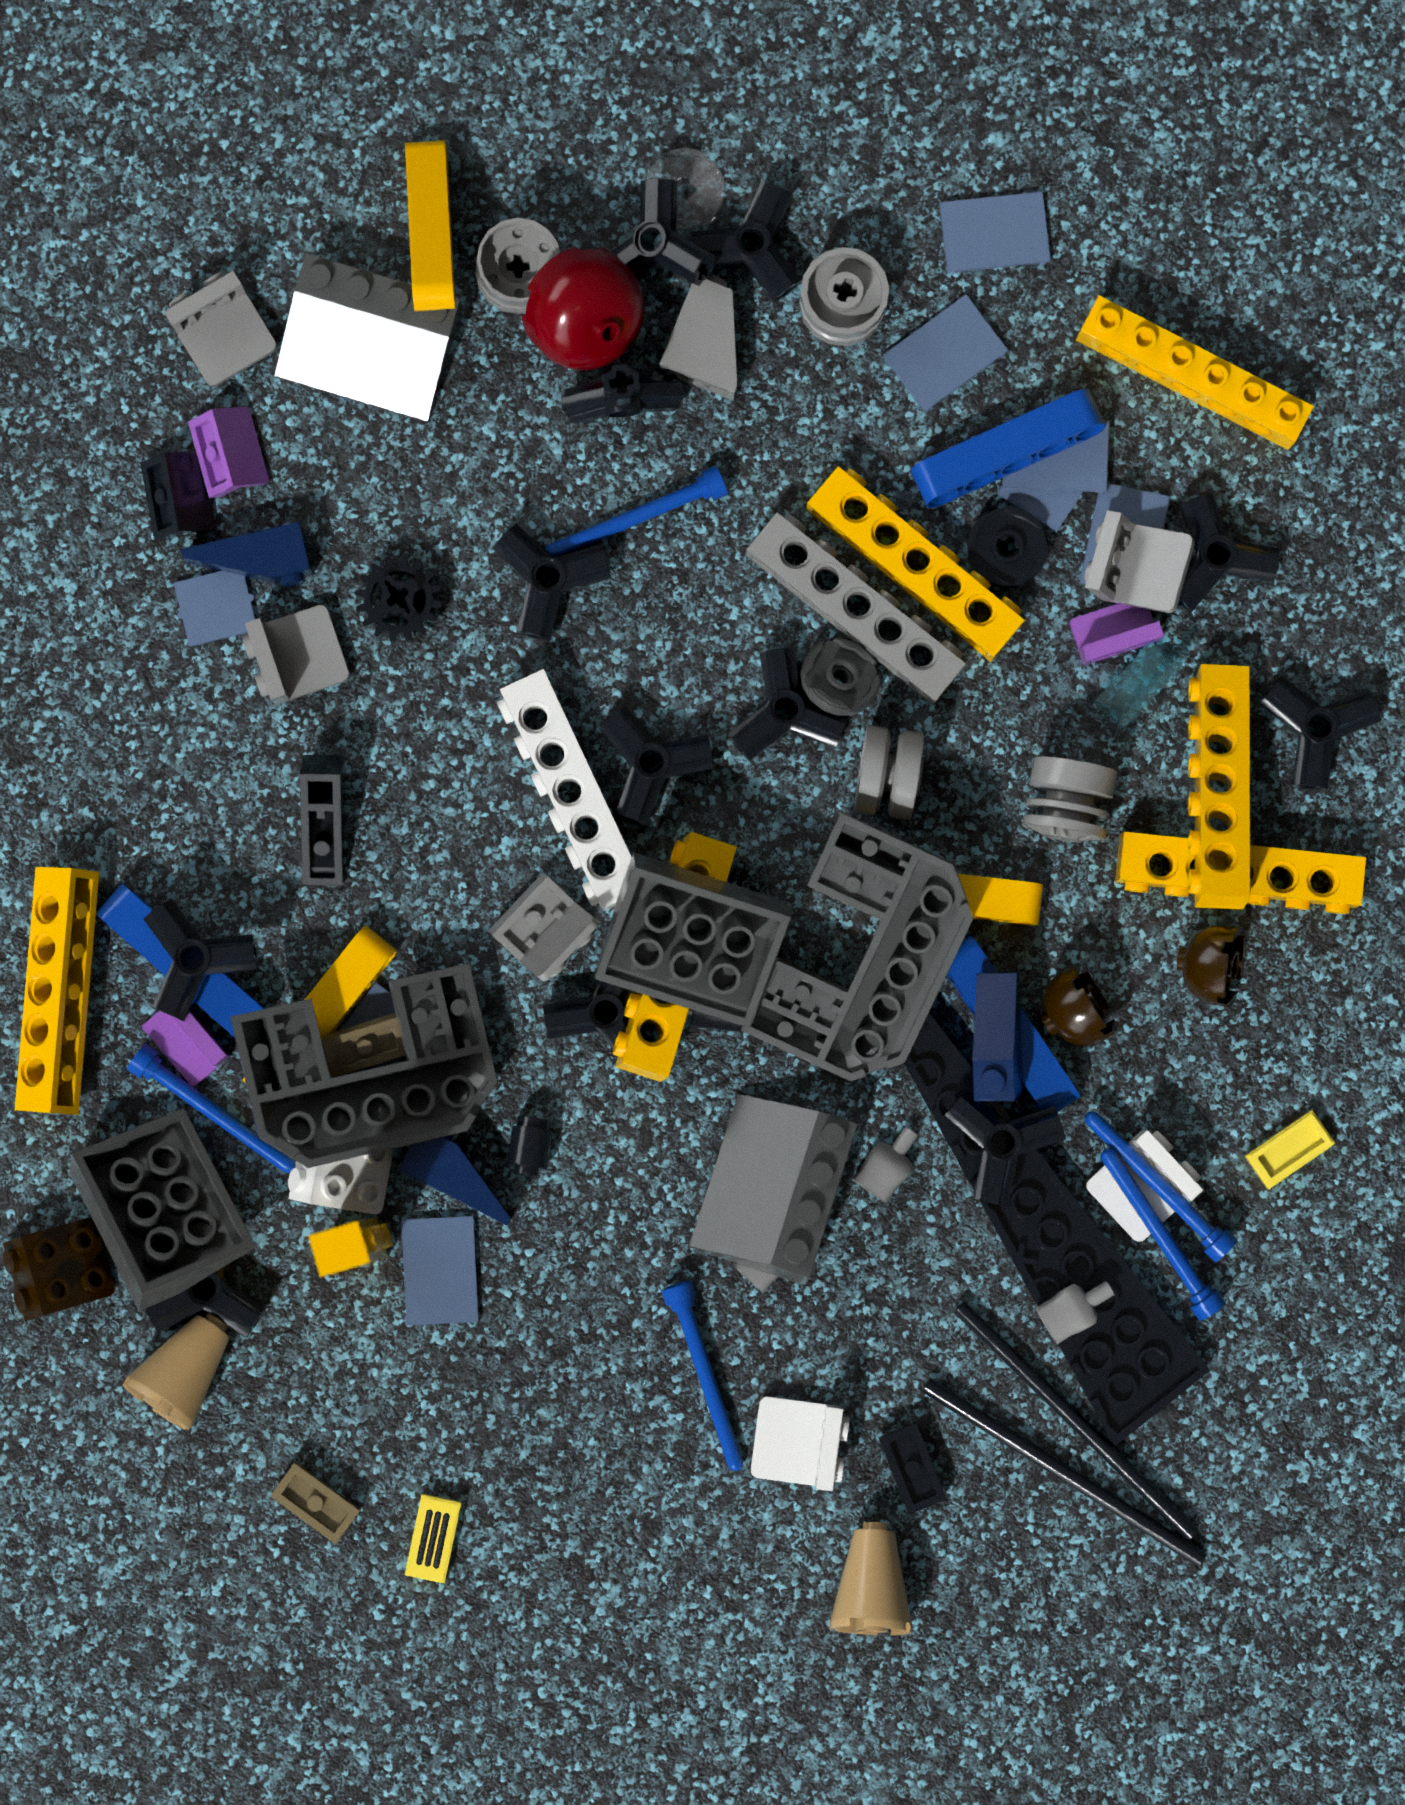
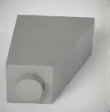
[659,275,737,401]

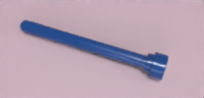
[545,465,728,558]
[126,1043,295,1173]
[1085,1111,1238,1263]
[1101,1148,1226,1321]
[661,1280,743,1471]

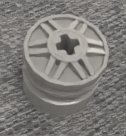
[475,217,560,314]
[1022,756,1117,843]

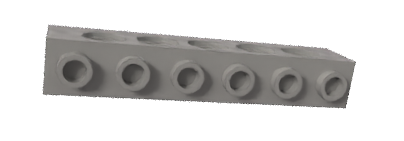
[746,512,966,705]

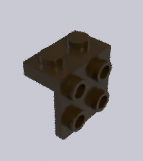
[3,1218,114,1321]

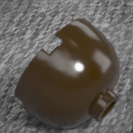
[1177,925,1246,1007]
[1041,963,1117,1046]

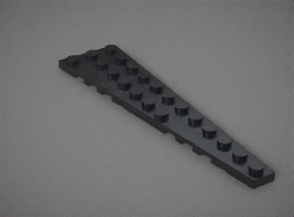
[904,1013,1211,1446]

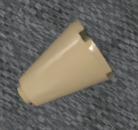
[122,1313,229,1430]
[829,1522,912,1635]

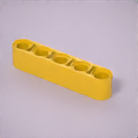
[405,140,456,312]
[842,874,1043,925]
[242,925,398,1084]

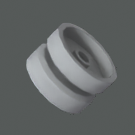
[799,247,889,346]
[854,725,924,821]

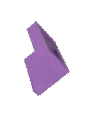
[188,407,269,498]
[1069,603,1164,666]
[142,1010,231,1086]

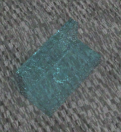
[1094,643,1183,730]

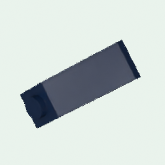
[180,522,313,587]
[973,972,1023,1101]
[398,1134,512,1226]

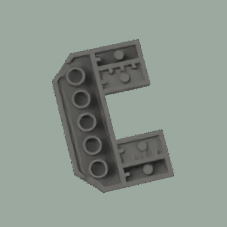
[740,811,974,1081]
[230,963,497,1168]

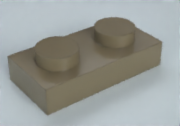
[320,1013,405,1078]
[270,1462,361,1544]

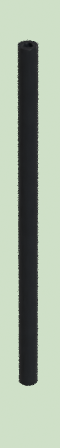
[953,1301,1199,1541]
[922,1378,1207,1567]

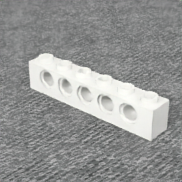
[497,669,632,911]

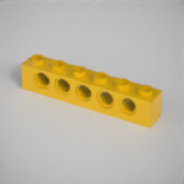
[1076,295,1314,450]
[806,466,1025,662]
[1188,664,1250,910]
[1115,831,1366,914]
[612,832,737,1082]
[14,867,99,1115]
[308,1217,393,1277]

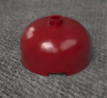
[522,247,645,370]

